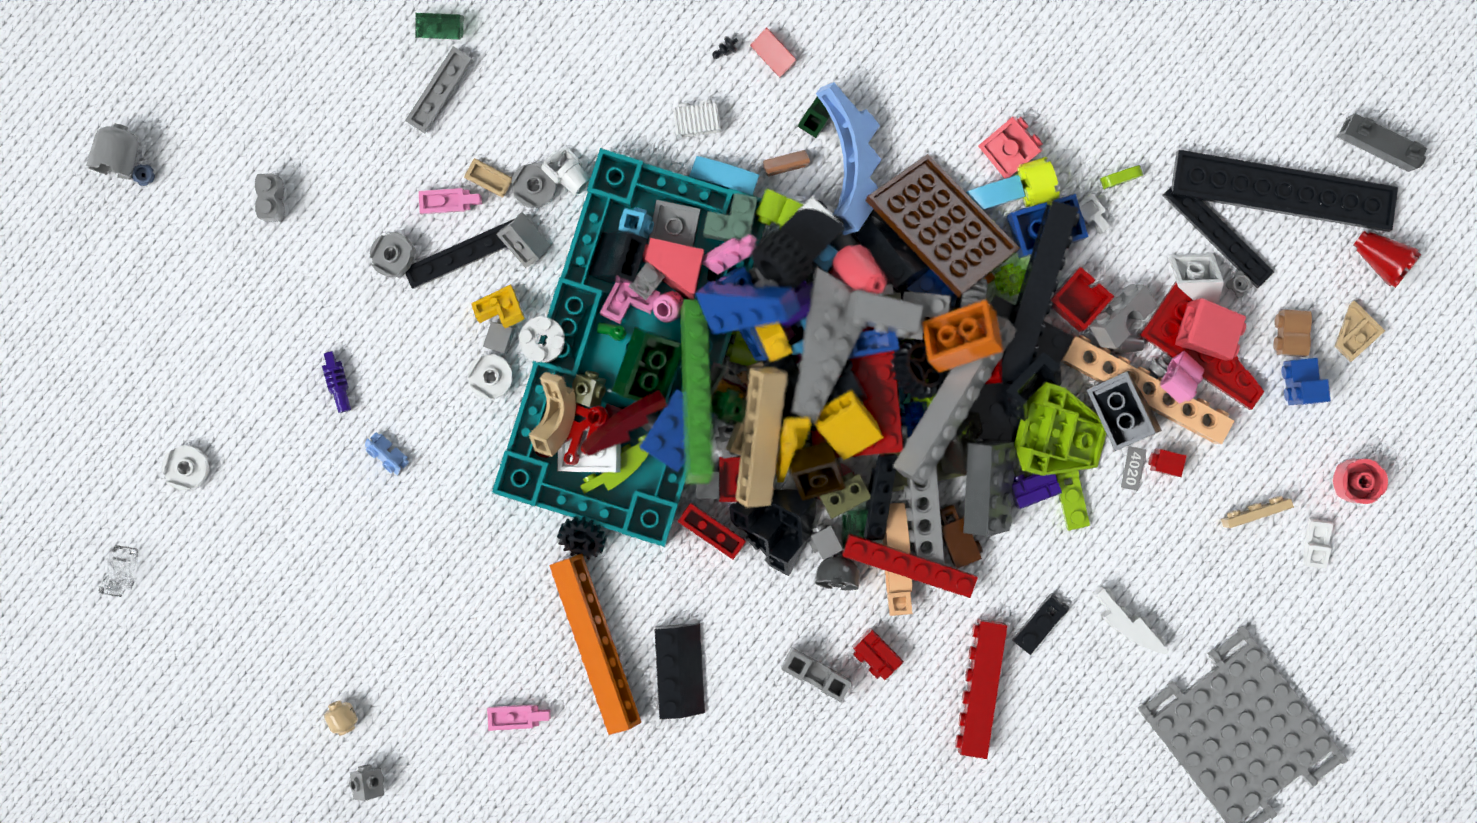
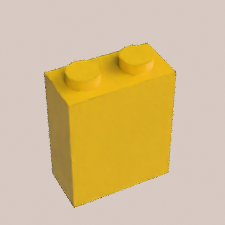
[815,390,883,460]

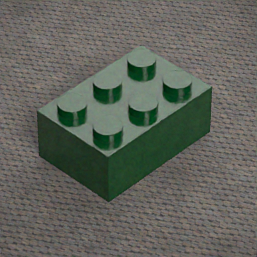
[612,327,682,401]

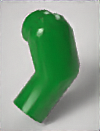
[597,322,626,341]

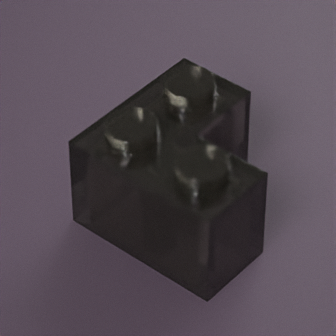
[939,412,983,475]

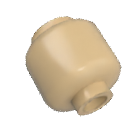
[324,700,358,736]

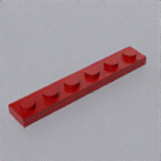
[842,534,978,598]

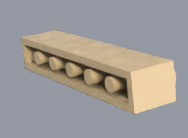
[736,367,787,507]

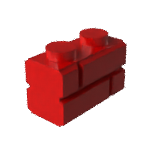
[852,628,904,680]

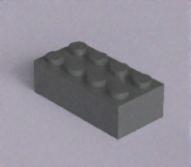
[963,439,1016,537]

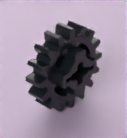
[557,516,607,560]

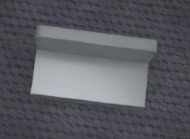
[496,212,551,268]

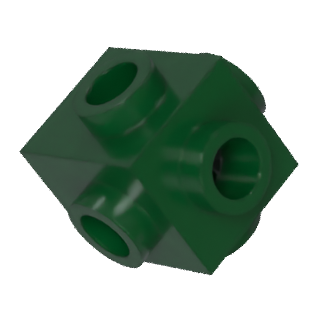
[711,389,747,424]

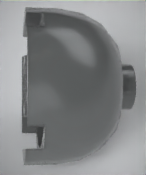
[815,553,860,591]

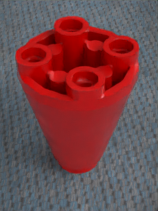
[1353,231,1422,288]

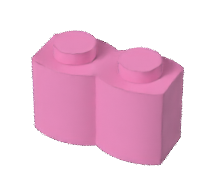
[1160,351,1204,404]

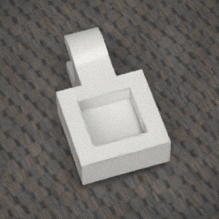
[1079,193,1110,235]

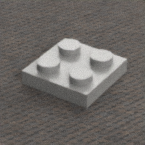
[648,200,701,247]

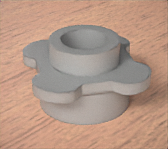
[1226,271,1253,298]
[1149,357,1169,378]

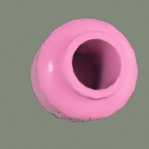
[653,291,684,323]

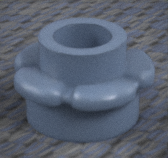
[132,164,155,186]

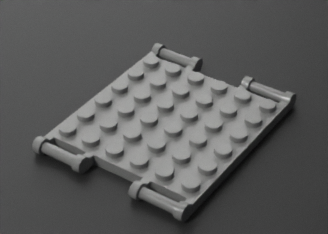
[1137,626,1348,823]

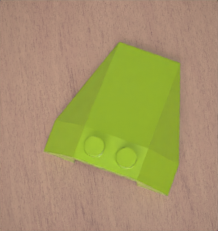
[1014,382,1107,476]

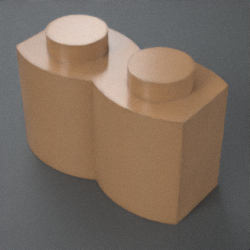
[1273,309,1312,357]

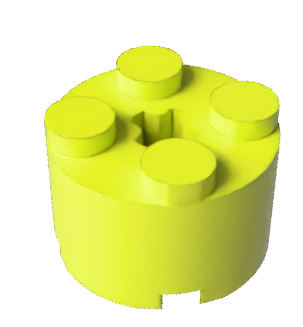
[1015,157,1060,207]

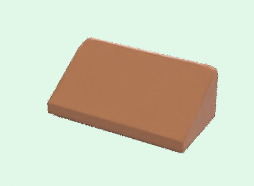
[763,150,810,177]

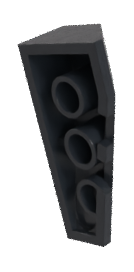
[853,215,931,293]

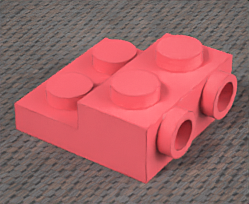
[978,116,1043,179]

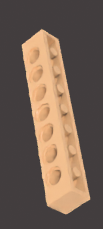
[1061,335,1234,444]

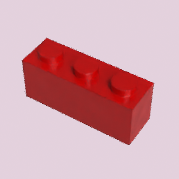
[677,502,746,560]

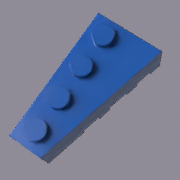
[696,282,800,334]

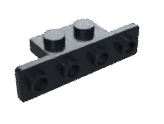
[864,454,898,541]

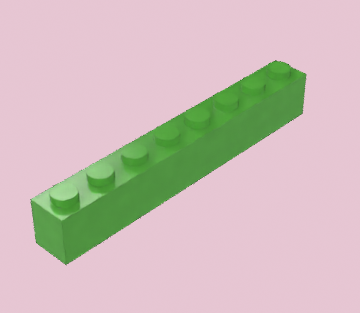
[680,300,713,484]

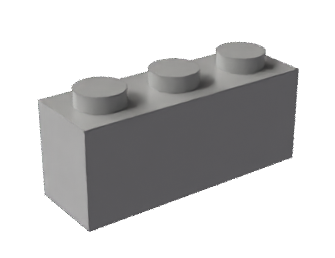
[846,290,923,338]

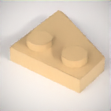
[1334,300,1385,362]

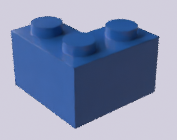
[1281,358,1331,406]

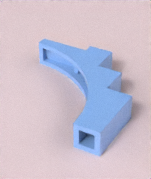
[816,82,882,235]

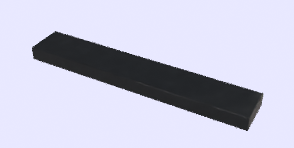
[1162,187,1274,288]
[405,219,514,289]

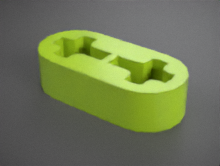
[1100,165,1144,190]

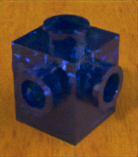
[901,401,928,437]

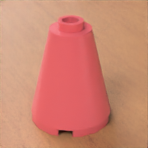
[831,244,886,295]

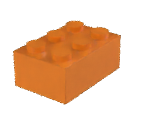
[922,300,1004,372]

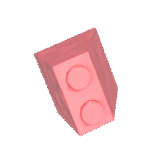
[642,238,704,300]
[1175,298,1247,361]

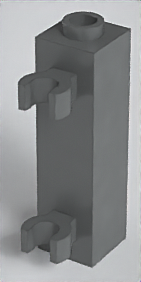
[1337,113,1427,172]

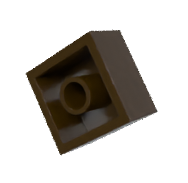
[789,442,846,501]

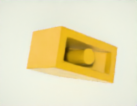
[755,322,792,362]

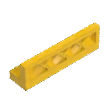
[776,417,810,483]

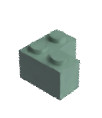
[703,193,757,242]

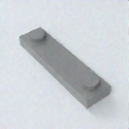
[405,46,473,134]

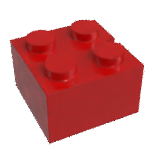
[1050,267,1115,332]

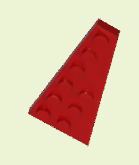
[1139,281,1265,410]

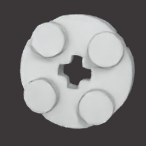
[519,317,565,362]
[468,355,514,399]
[162,445,209,490]

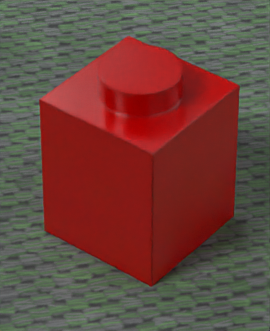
[1148,449,1187,477]

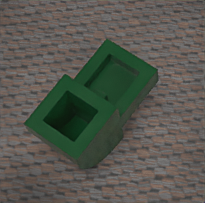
[797,96,830,139]

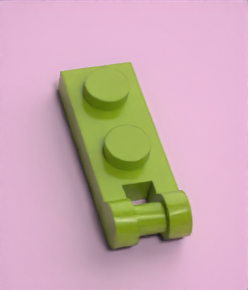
[1055,471,1090,531]

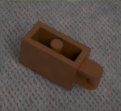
[940,504,983,569]

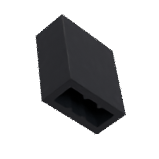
[589,232,647,283]

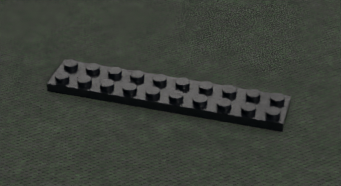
[1170,150,1398,232]

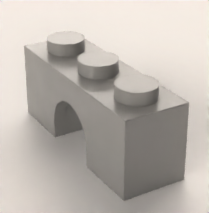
[1089,284,1158,349]
[781,647,852,702]

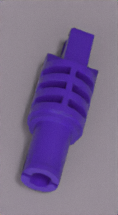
[322,351,351,413]

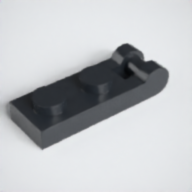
[1012,593,1070,655]

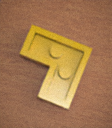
[471,284,525,329]

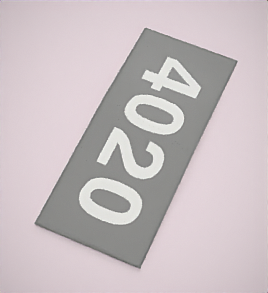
[1121,446,1146,491]

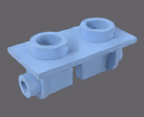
[365,432,409,476]

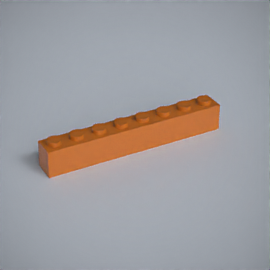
[549,553,642,735]

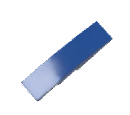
[847,330,899,359]

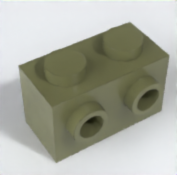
[819,472,871,519]

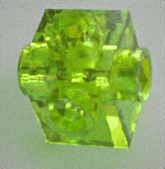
[994,263,1026,297]

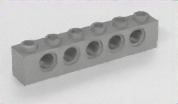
[903,434,945,565]

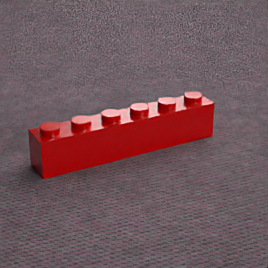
[955,619,1008,759]

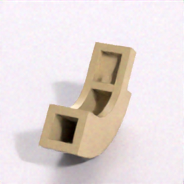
[529,372,576,457]

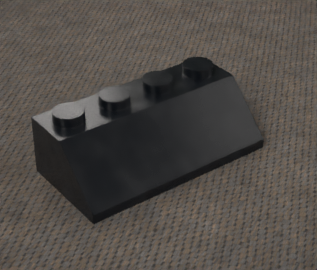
[654,623,705,720]

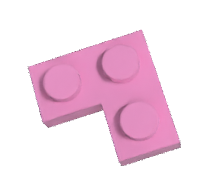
[600,283,660,324]

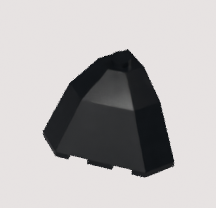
[729,489,816,576]

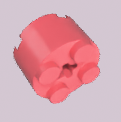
[1333,459,1388,504]

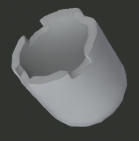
[85,123,139,180]

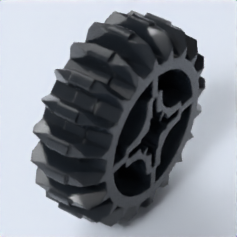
[890,339,948,400]

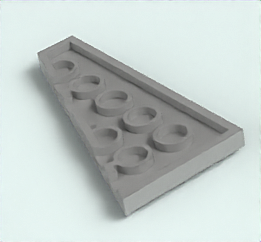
[793,268,862,423]

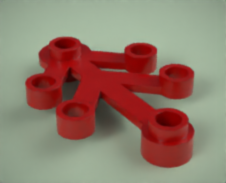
[535,402,608,466]

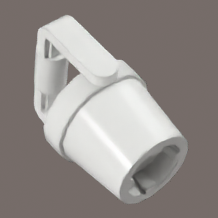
[541,147,590,195]

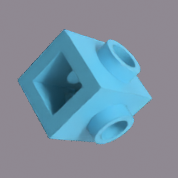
[619,207,654,239]

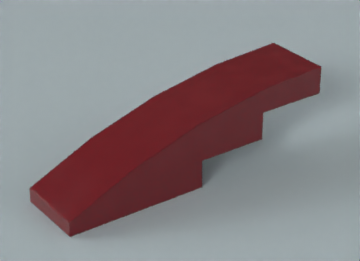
[581,391,667,457]

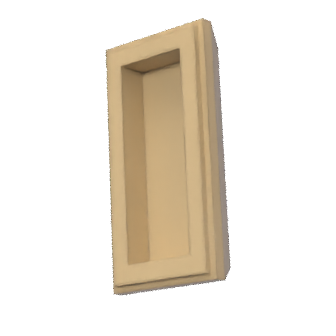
[464,158,512,198]

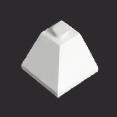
[1168,254,1224,303]

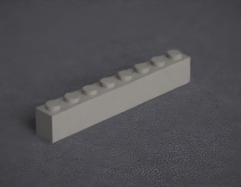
[893,316,1017,485]

